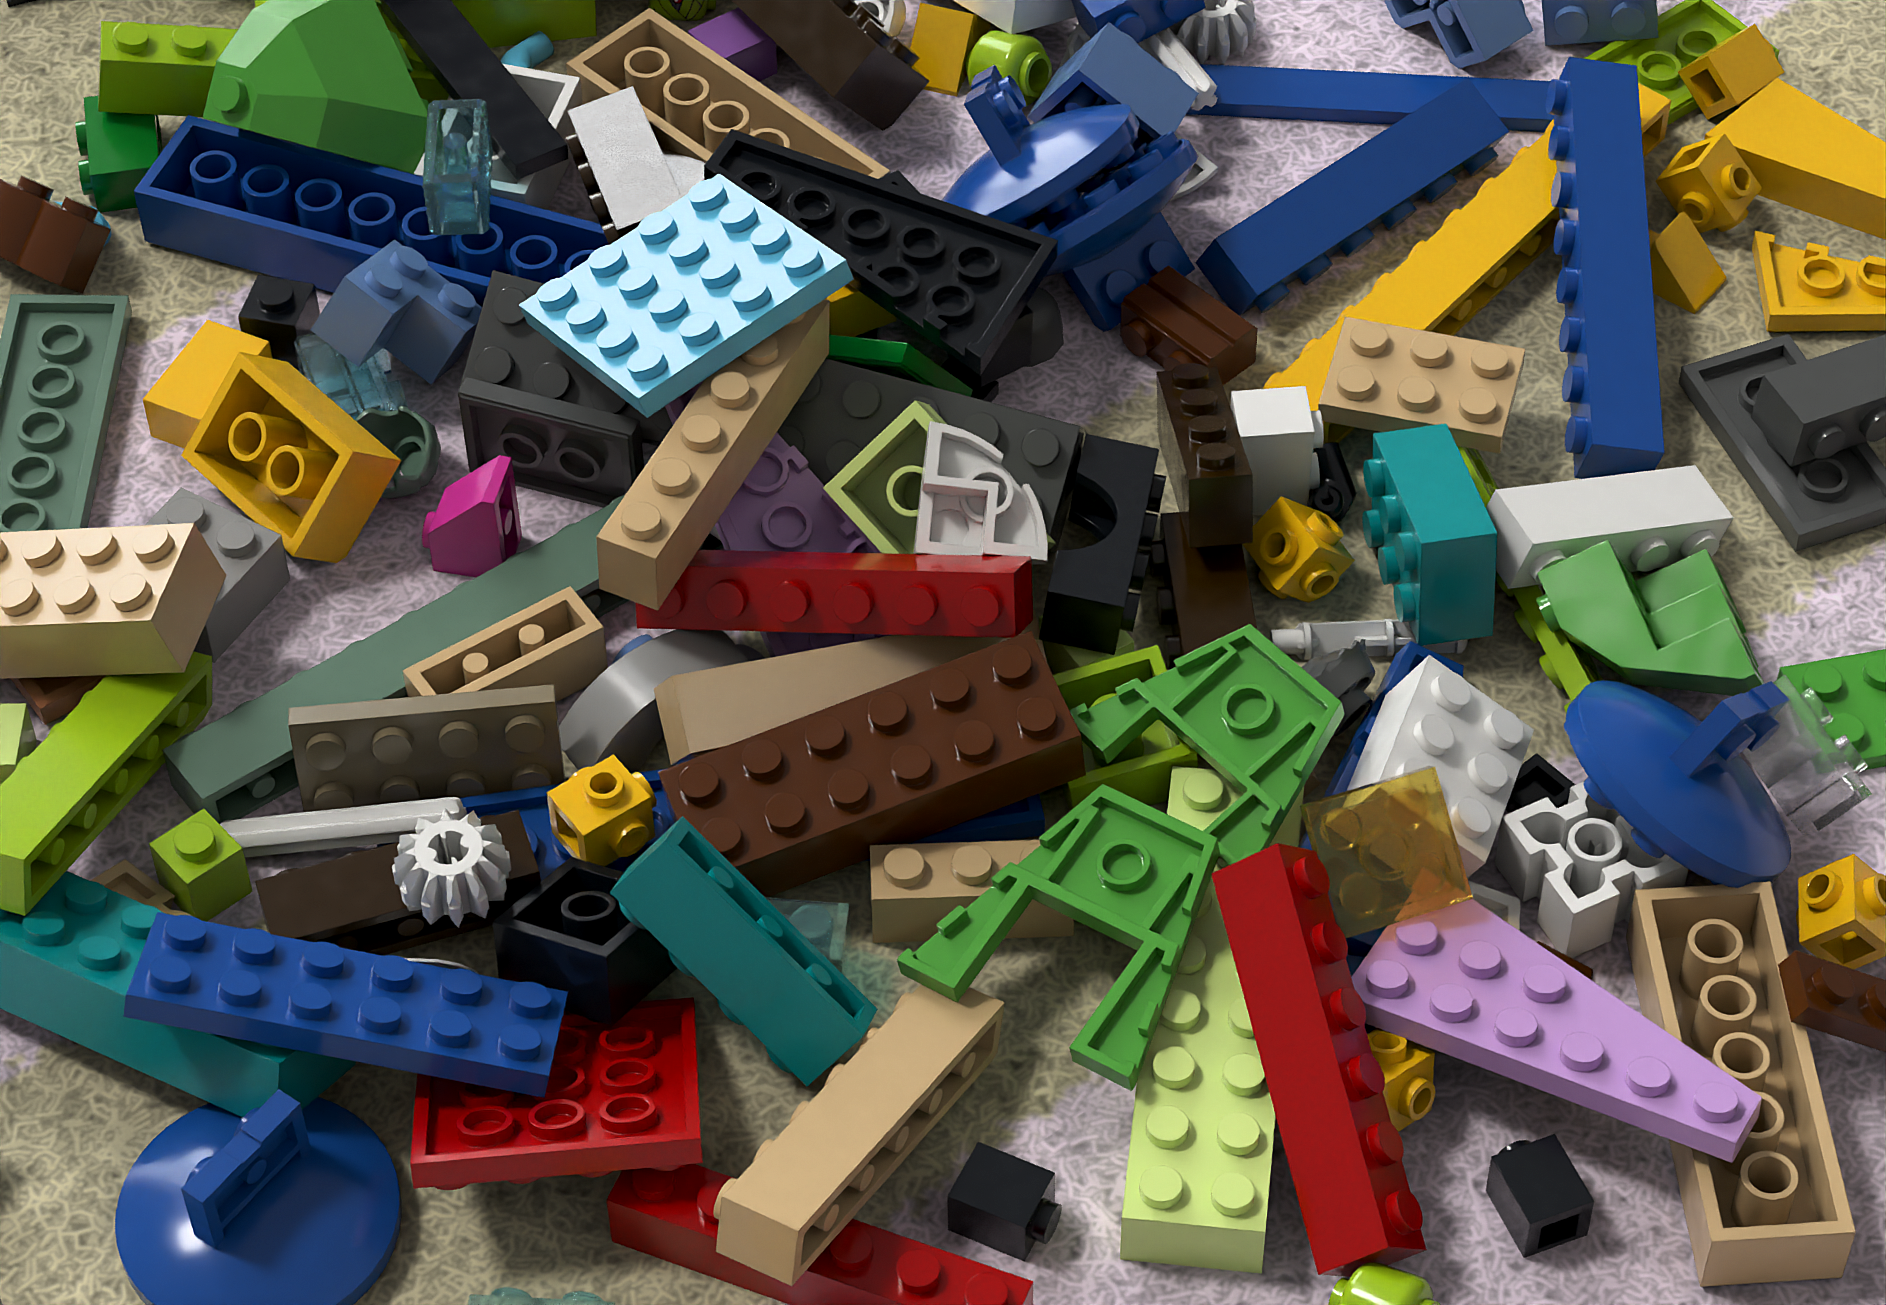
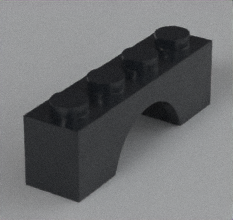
[1039,434,1167,655]

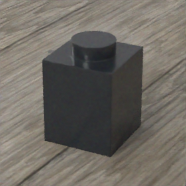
[238,275,320,372]
[1486,1134,1594,1258]
[947,1142,1062,1262]

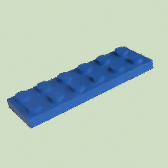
[123,912,568,1098]

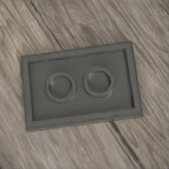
[458,377,644,508]

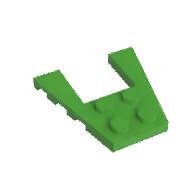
[897,784,1220,1091]

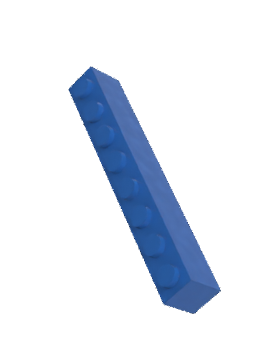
[1546,57,1665,479]

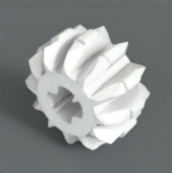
[1169,0,1257,65]
[392,808,511,928]

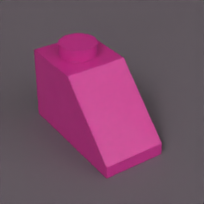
[422,455,522,578]

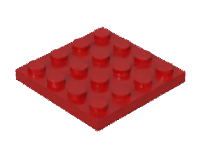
[410,997,703,1190]

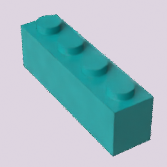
[610,816,878,1086]

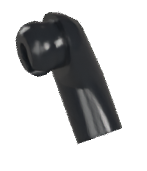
[1307,442,1357,523]

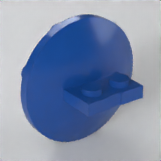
[942,65,1140,228]
[1024,131,1198,332]
[1564,681,1791,888]
[115,1089,402,1305]

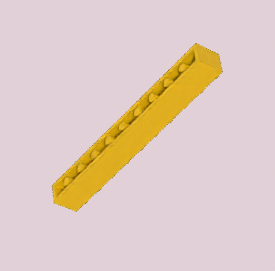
[1263,83,1671,449]

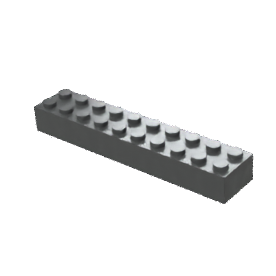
[459,270,1088,553]

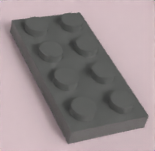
[1678,334,1886,552]

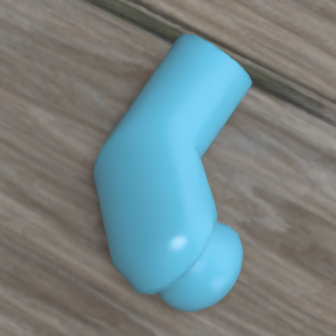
[500,31,554,69]

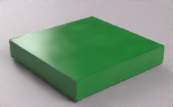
[826,334,973,397]

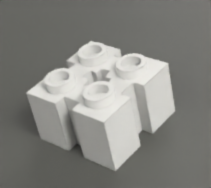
[1495,782,1688,958]

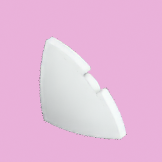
[913,421,1048,565]

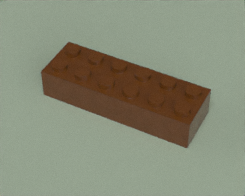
[658,631,1086,898]

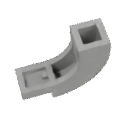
[559,629,765,773]

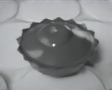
[1301,639,1375,737]

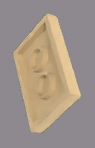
[1318,317,1525,454]

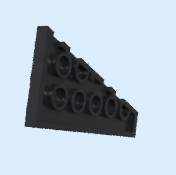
[704,129,1058,375]

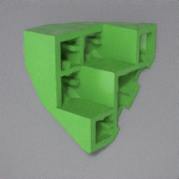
[202,0,437,174]
[1536,539,1765,696]

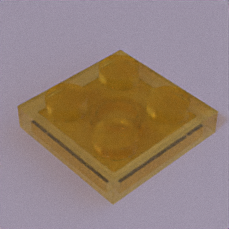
[1300,766,1473,938]

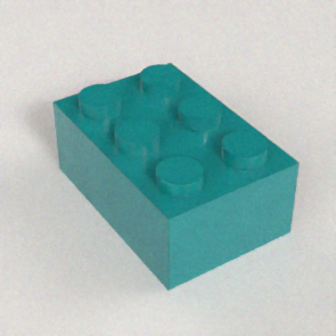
[1362,423,1497,646]

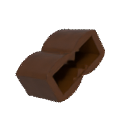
[0,175,111,294]

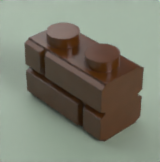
[1120,265,1258,385]

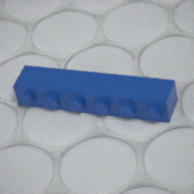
[1195,77,1510,316]

